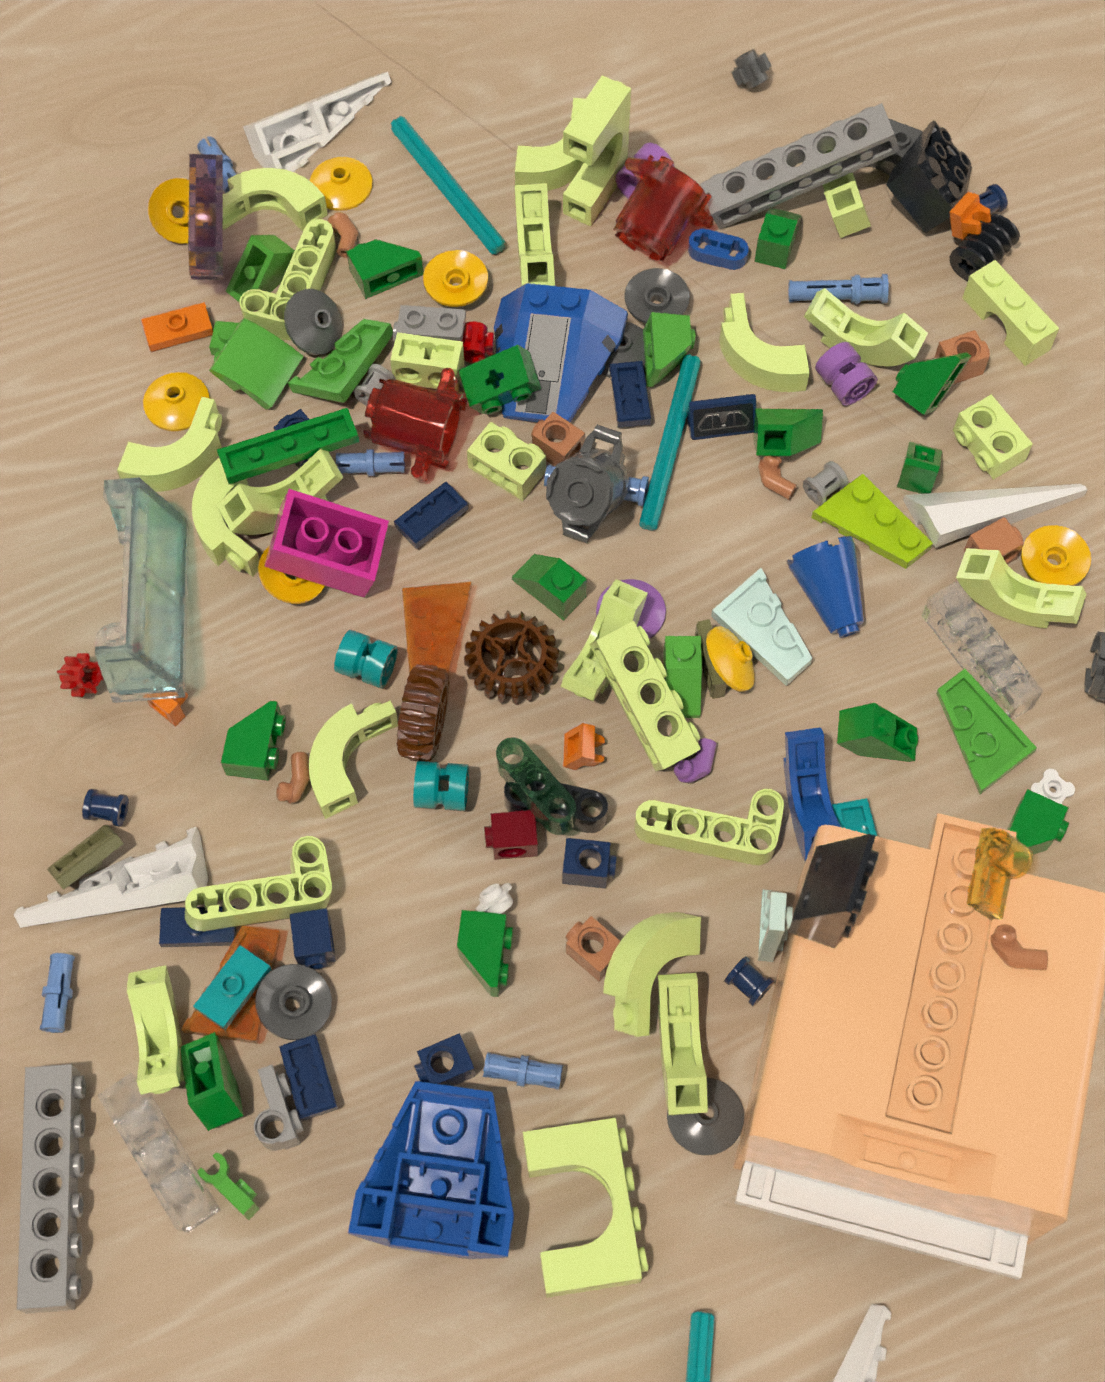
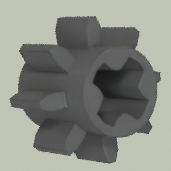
[731,49,772,89]

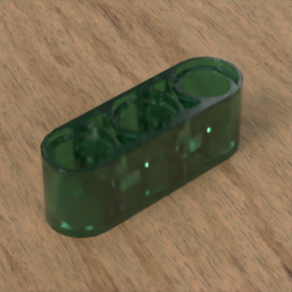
[496,737,576,835]

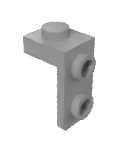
[393,305,466,342]

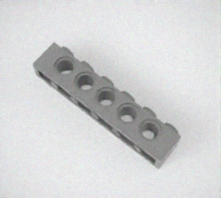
[700,103,900,230]
[17,1064,86,1313]

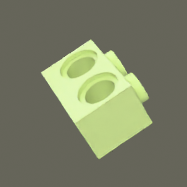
[390,332,465,392]
[953,394,1033,480]
[467,421,546,501]

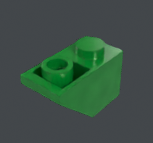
[753,408,823,456]
[221,701,286,781]
[837,703,918,762]
[457,910,513,997]

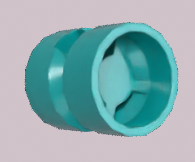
[334,630,398,689]
[413,761,469,811]

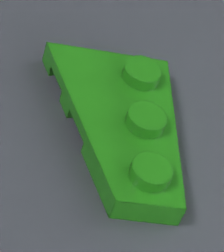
[287,319,393,403]
[936,669,1037,794]

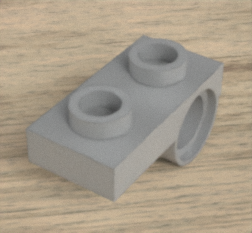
[254,1065,304,1151]

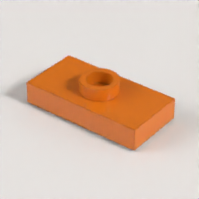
[141,302,213,352]

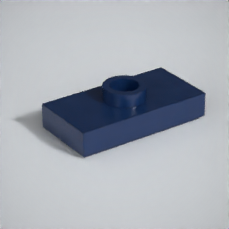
[609,361,651,428]
[394,481,469,549]
[159,906,236,947]
[279,1034,338,1122]

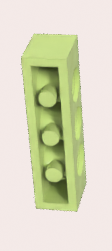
[589,621,701,771]

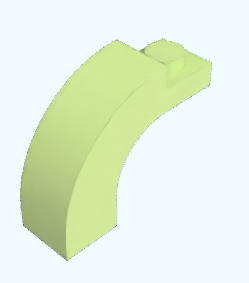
[515,98,585,191]
[208,168,328,232]
[514,183,555,286]
[804,288,928,366]
[719,293,810,392]
[117,397,222,492]
[217,449,343,535]
[192,458,260,577]
[956,548,1086,628]
[561,579,648,701]
[309,701,398,819]
[603,912,701,1037]
[127,965,184,1095]
[658,973,708,1115]

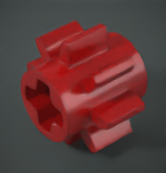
[461,321,494,363]
[57,653,104,697]

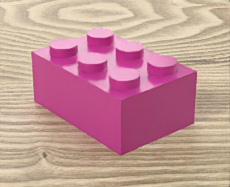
[264,489,389,598]

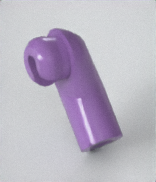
[674,738,717,783]

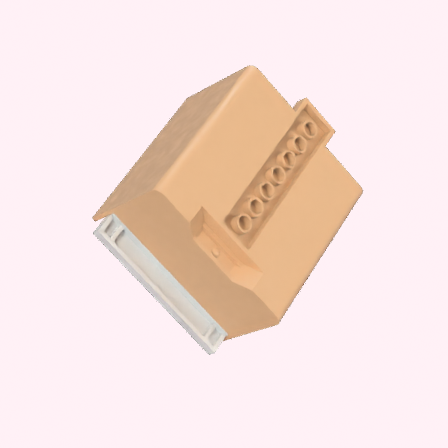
[733,813,1105,1280]

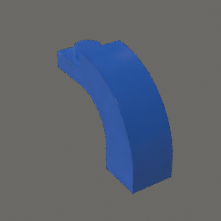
[783,727,841,862]

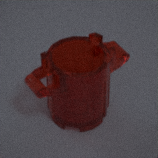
[613,154,714,262]
[363,368,467,483]

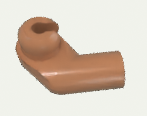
[327,212,358,258]
[758,456,797,500]
[276,752,310,804]
[990,924,1048,971]

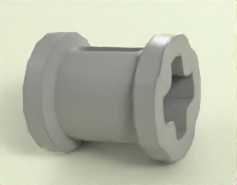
[354,364,396,409]
[803,461,848,505]

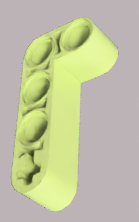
[239,219,336,340]
[634,789,784,865]
[185,836,332,931]

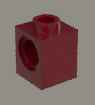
[484,810,538,860]

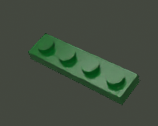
[217,407,360,484]

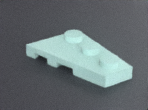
[711,568,812,686]
[758,890,793,962]

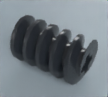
[950,214,1020,281]

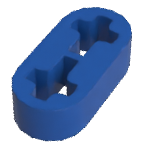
[688,229,749,270]

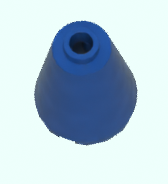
[786,536,864,638]

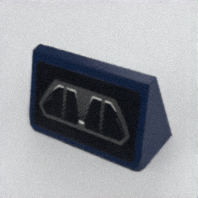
[687,394,756,440]

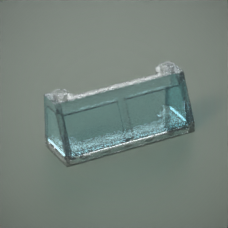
[95,477,189,703]

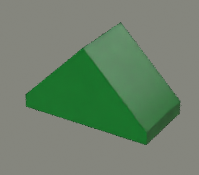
[897,441,942,494]

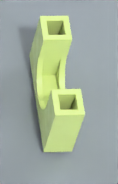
[563,75,631,227]
[523,1118,648,1298]

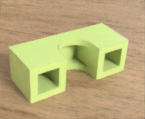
[823,149,871,238]
[963,260,1059,366]

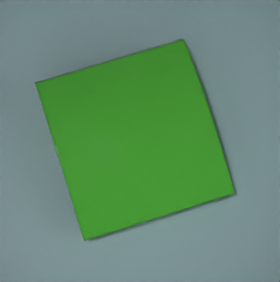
[209,318,303,409]

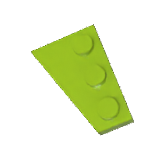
[811,474,933,569]

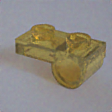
[966,827,1033,919]

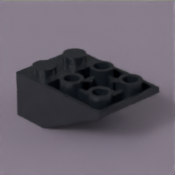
[886,120,972,233]
[788,834,879,948]

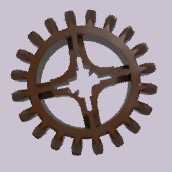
[464,610,559,705]
[396,664,450,762]

